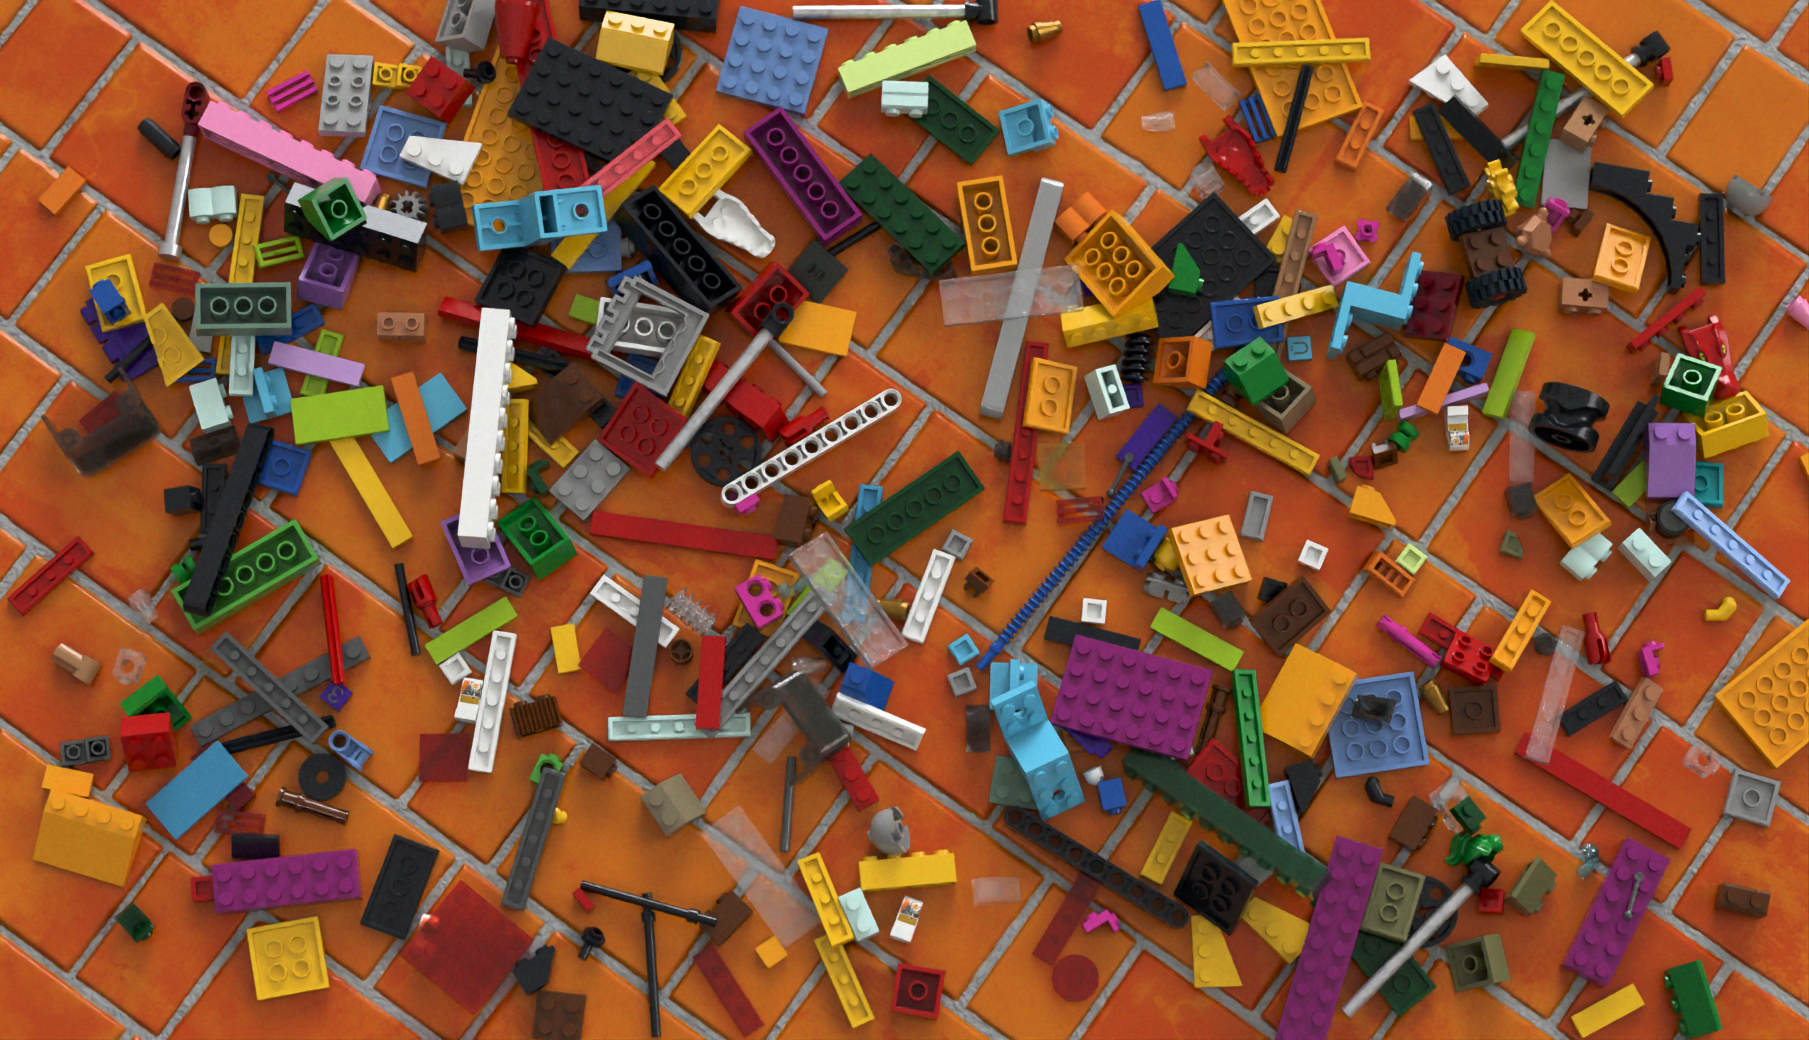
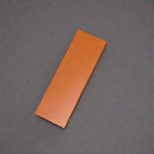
[1334,101,1385,172]
[1416,343,1466,416]

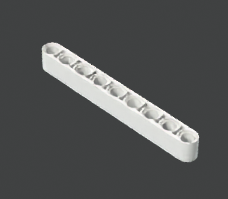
[720,389,902,508]

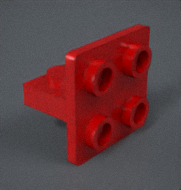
[1184,420,1229,465]
[1439,631,1496,686]

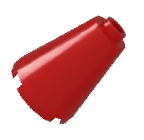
[494,0,540,65]

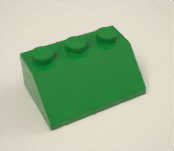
[1663,959,1723,1040]

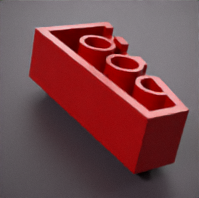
[701,359,789,444]

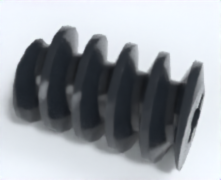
[1120,332,1154,383]

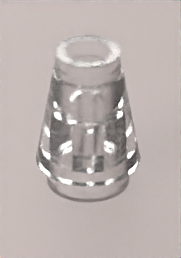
[1141,110,1175,133]
[128,588,159,624]
[790,657,826,680]

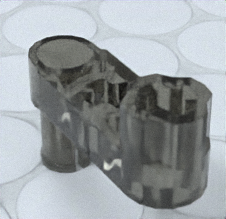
[888,242,957,287]

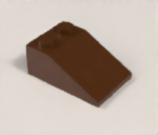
[528,362,606,446]

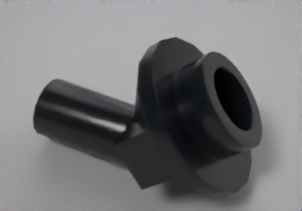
[463,61,496,84]
[578,927,605,961]

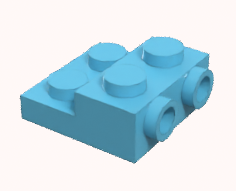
[999,99,1059,157]

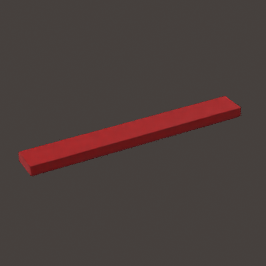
[438,296,622,363]
[1003,341,1049,526]
[590,511,778,561]
[1514,732,1691,850]

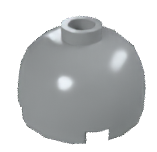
[1726,174,1774,217]
[868,806,910,855]

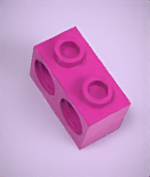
[735,574,785,632]

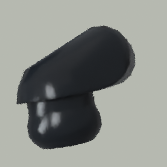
[1365,777,1394,808]

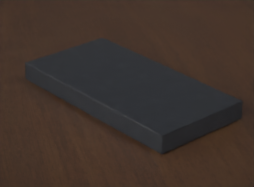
[360,834,440,940]

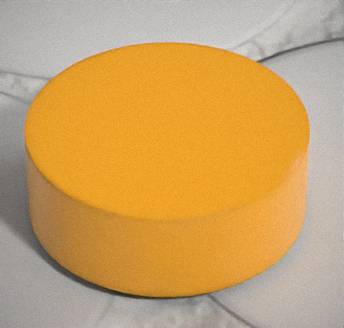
[209,224,233,248]

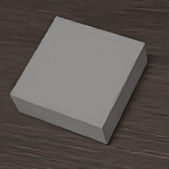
[941,529,973,561]
[946,667,977,698]

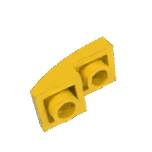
[371,62,422,90]

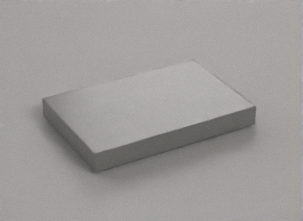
[1540,139,1591,211]

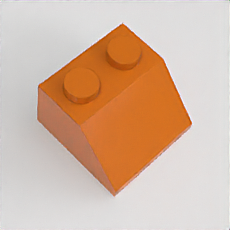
[1153,336,1212,389]

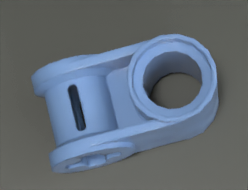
[329,730,375,772]

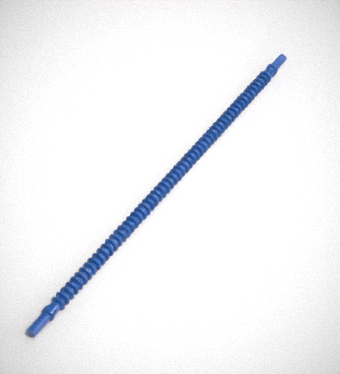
[975,346,1245,672]

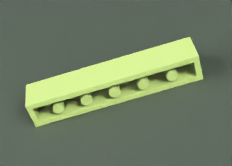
[838,20,976,99]

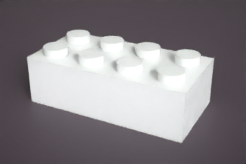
[594,297,683,358]

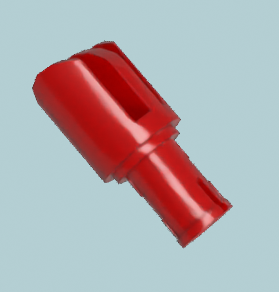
[779,406,830,448]
[406,574,443,629]
[1582,612,1611,665]

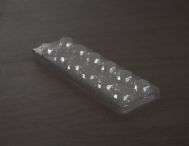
[939,264,1084,327]
[788,531,909,671]
[701,805,821,949]

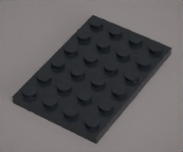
[507,37,673,164]
[1151,192,1277,338]

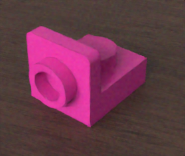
[1140,477,1179,514]
[1637,641,1665,678]

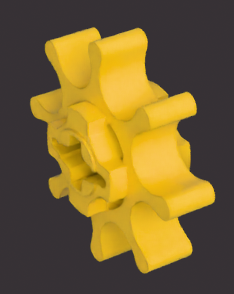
[1484,159,1519,217]

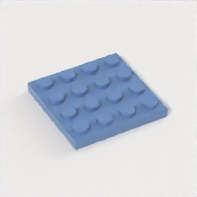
[716,6,829,116]
[1327,672,1430,779]

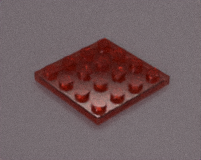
[399,880,535,1016]

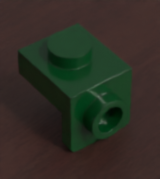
[526,459,550,499]
[1449,795,1486,837]
[115,902,155,943]

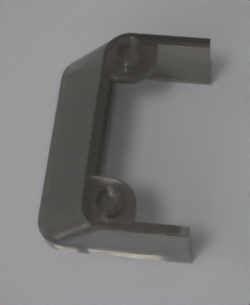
[41,367,161,478]
[734,670,851,787]

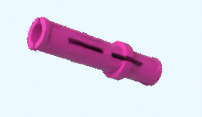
[1376,614,1441,669]

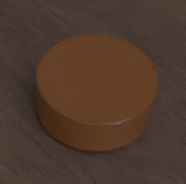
[172,297,195,322]

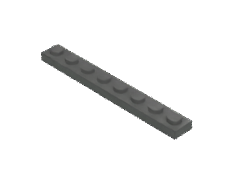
[190,636,371,748]

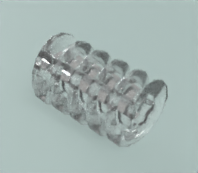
[666,587,718,638]

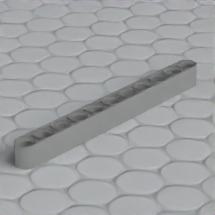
[979,177,1064,420]

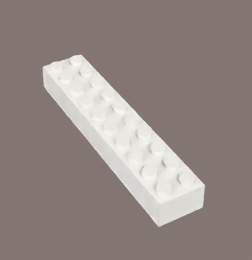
[458,308,517,549]

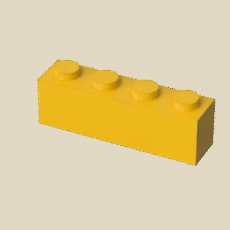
[1060,297,1159,348]
[859,850,957,893]

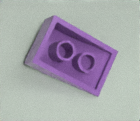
[297,242,361,311]
[1642,423,1696,499]
[440,514,511,586]

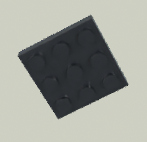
[474,247,567,329]
[1173,840,1259,936]

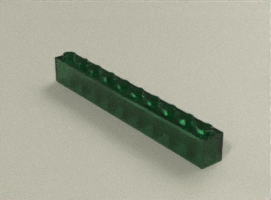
[1121,747,1331,900]

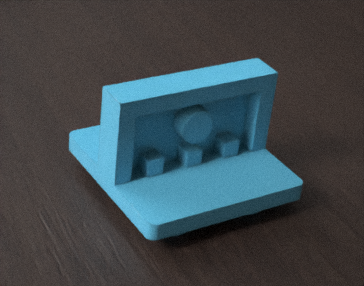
[242,367,292,424]
[989,659,1038,711]

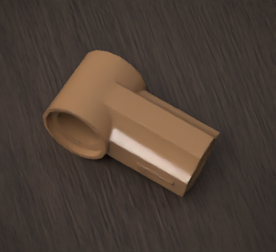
[51,643,102,685]

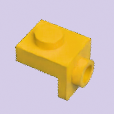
[811,480,849,522]

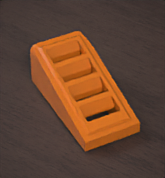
[1362,551,1416,598]

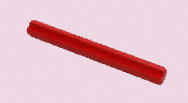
[320,574,346,686]

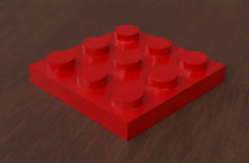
[597,382,689,479]

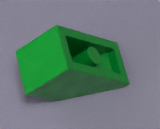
[1168,243,1204,298]

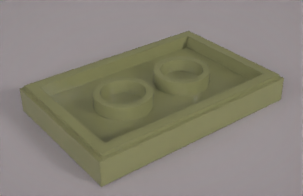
[1359,862,1426,944]

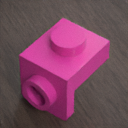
[1543,197,1570,233]
[1309,242,1345,277]
[727,486,760,517]
[1081,909,1120,934]

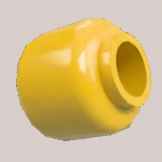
[1153,537,1179,572]

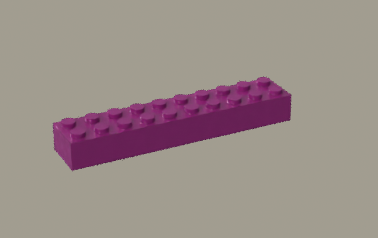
[1275,835,1383,1040]

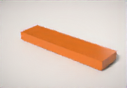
[391,371,441,467]

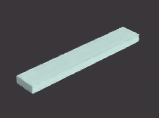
[608,712,751,742]

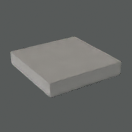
[1722,768,1781,828]

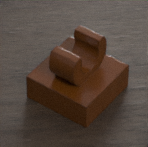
[1565,208,1594,237]
[1372,439,1398,469]
[963,567,995,598]

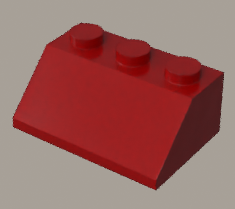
[724,261,810,338]

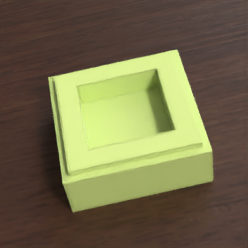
[1395,543,1428,576]

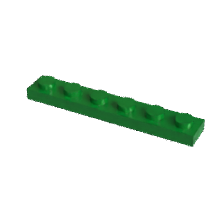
[1514,69,1565,209]
[1230,669,1271,809]

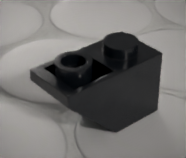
[512,944,557,997]

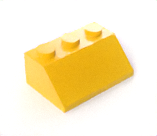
[595,10,674,76]
[1682,391,1769,459]

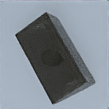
[189,425,240,466]

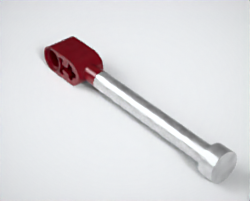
[157,81,209,260]

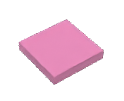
[1308,226,1371,288]

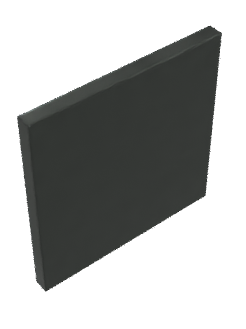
[788,240,848,304]

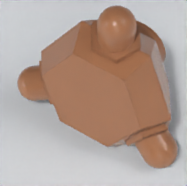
[1515,207,1552,258]

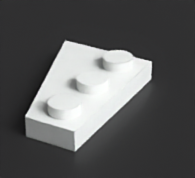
[1409,55,1488,116]
[400,136,483,186]

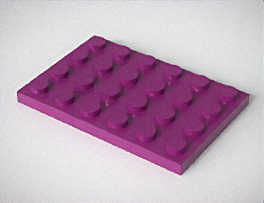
[1050,634,1213,762]

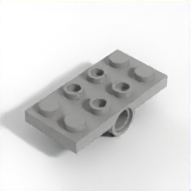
[318,54,374,137]

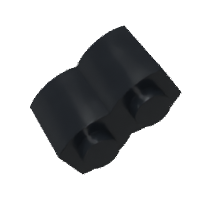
[428,180,469,234]

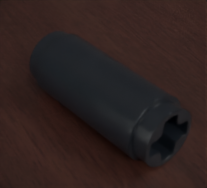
[137,117,181,160]

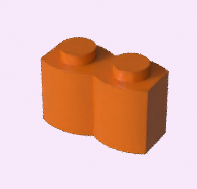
[1053,192,1107,246]

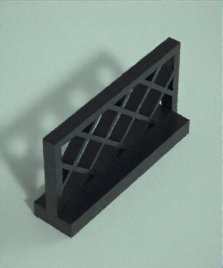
[1590,394,1660,491]

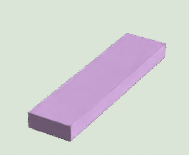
[268,341,365,388]
[1396,383,1489,424]

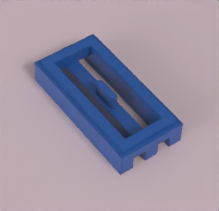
[1239,94,1276,144]
[174,358,217,383]

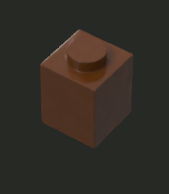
[579,743,618,781]

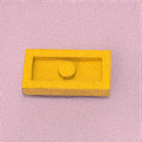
[1267,215,1293,265]

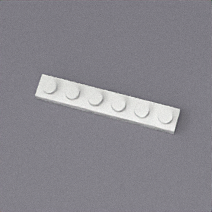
[468,630,517,774]

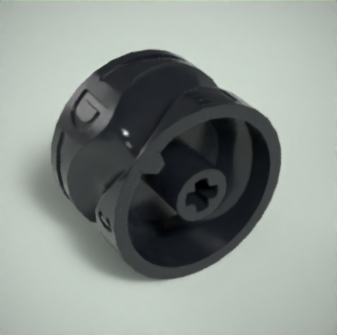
[1528,382,1610,453]

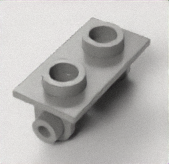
[1143,571,1190,604]

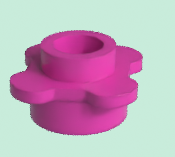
[1355,219,1379,243]

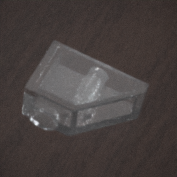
[972,877,1022,906]

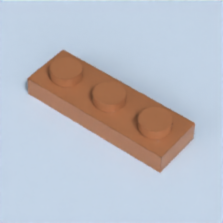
[1608,677,1664,750]

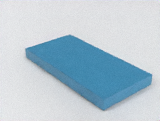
[146,741,249,840]

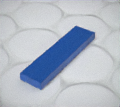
[1138,0,1187,92]

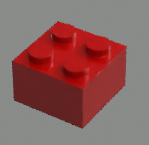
[405,56,475,124]
[120,712,178,772]
[890,963,946,1021]

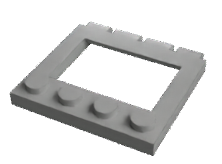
[585,276,710,398]

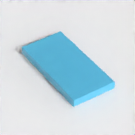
[370,372,468,464]

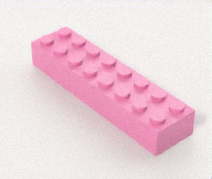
[198,101,382,206]

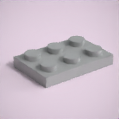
[549,439,631,522]

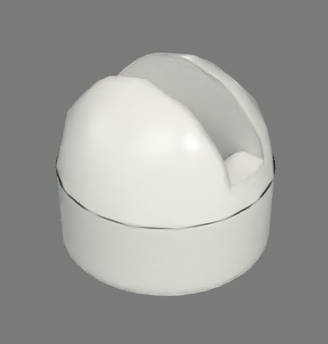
[1083,765,1104,785]

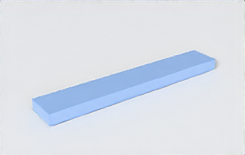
[1671,491,1790,600]

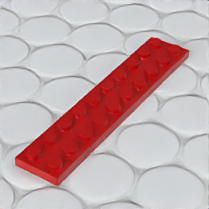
[501,0,589,191]

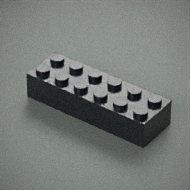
[579,0,721,34]
[284,182,427,273]
[613,185,742,317]

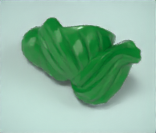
[1445,833,1504,867]

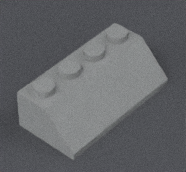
[435,0,501,52]

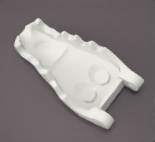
[692,189,775,258]

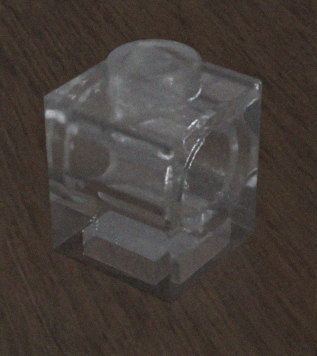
[1189,162,1225,201]
[112,647,147,686]
[1680,740,1721,779]

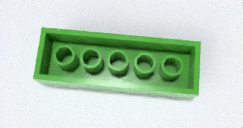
[171,519,322,635]

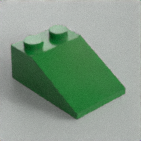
[496,496,578,581]

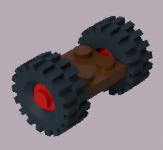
[1445,199,1527,309]

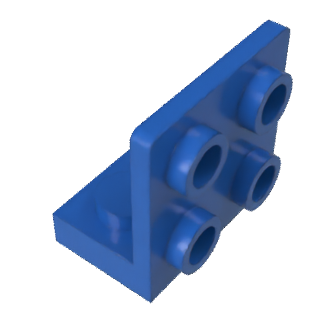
[1102,510,1168,573]

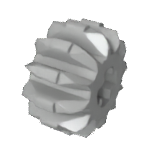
[389,190,429,221]

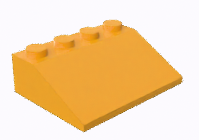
[1064,210,1175,318]
[1260,643,1358,759]
[33,788,147,887]

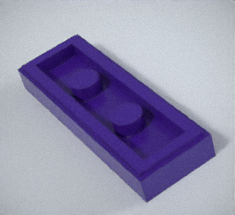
[1115,403,1177,472]

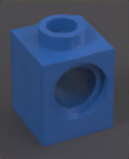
[1096,777,1127,816]

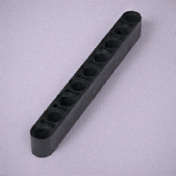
[183,423,274,617]
[1004,806,1189,930]

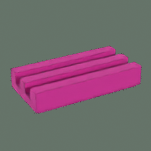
[266,70,319,113]

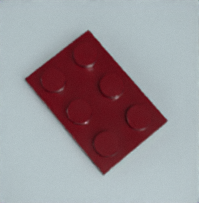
[1403,270,1465,342]

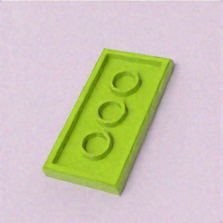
[290,385,390,446]

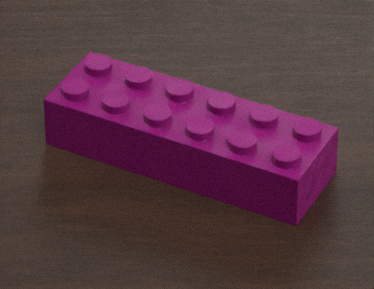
[744,106,862,248]
[1560,837,1671,989]
[212,849,363,915]

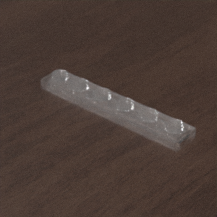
[1524,625,1585,765]

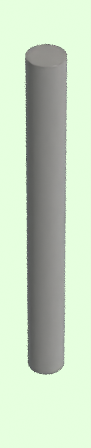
[767,339,828,398]

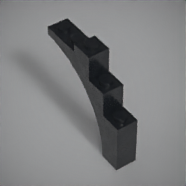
[1588,162,1701,295]

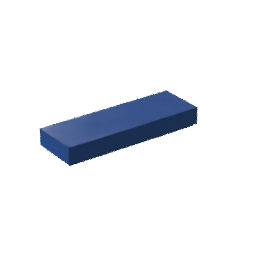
[255,303,326,357]

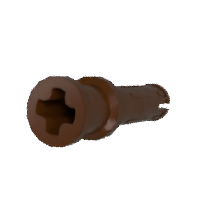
[1194,684,1232,754]
[275,786,350,826]

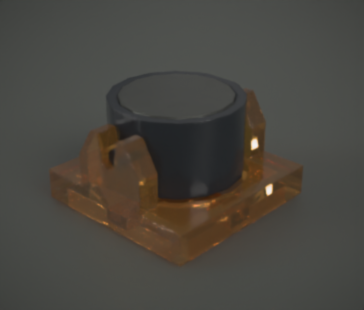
[1645,498,1695,546]

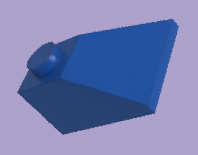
[839,662,894,711]

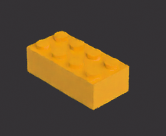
[956,176,1018,278]

